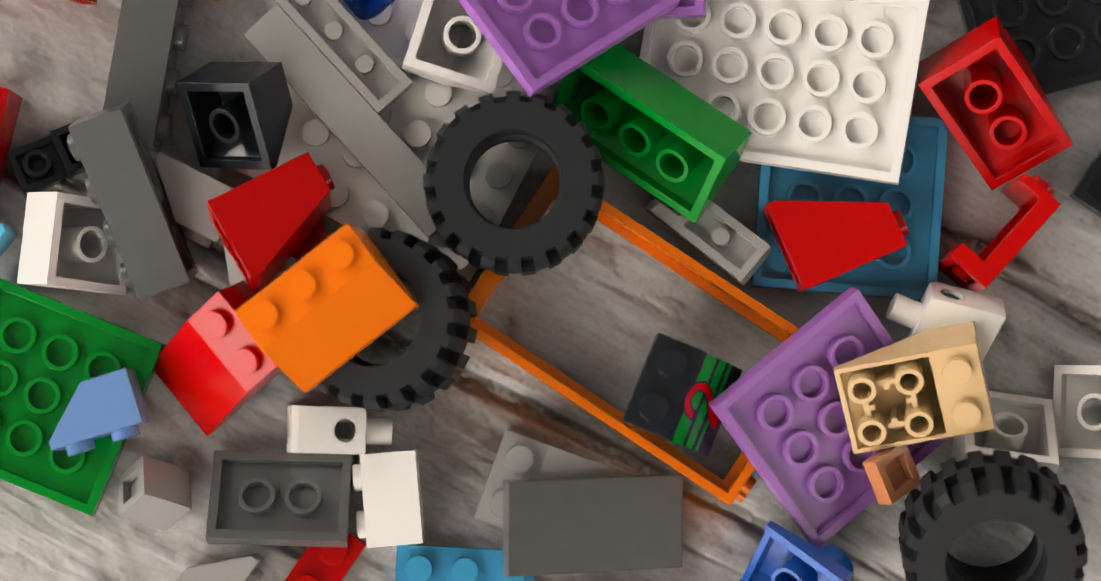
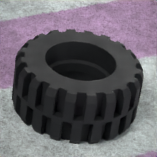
[423,91,604,276]
[317,228,477,411]
[898,450,1088,581]

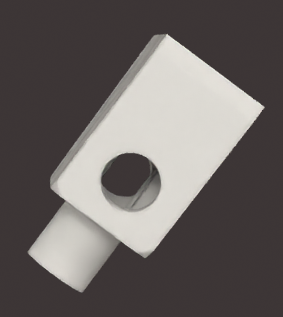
[886,282,1006,361]
[286,405,392,454]

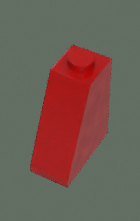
[207,152,334,296]
[762,201,909,293]

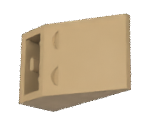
[834,321,995,454]

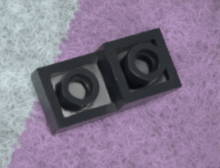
[6,122,86,198]

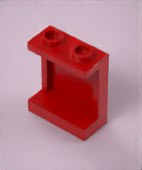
[938,173,1061,292]

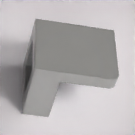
[118,455,192,530]

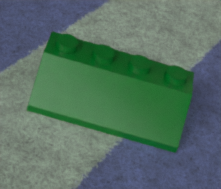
[553,44,752,223]

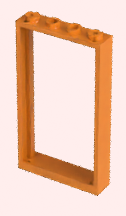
[468,167,799,506]

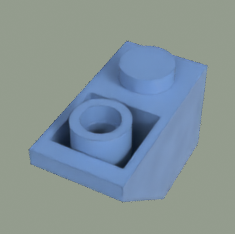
[49,368,151,456]

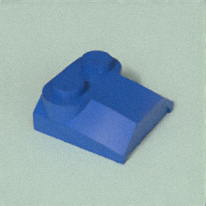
[740,521,854,581]

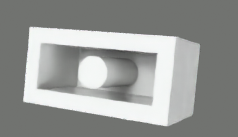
[352,450,426,548]

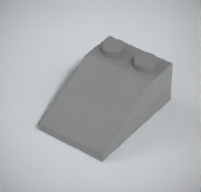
[474,429,633,528]

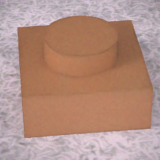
[862,445,921,505]

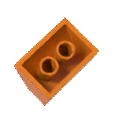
[235,223,419,393]

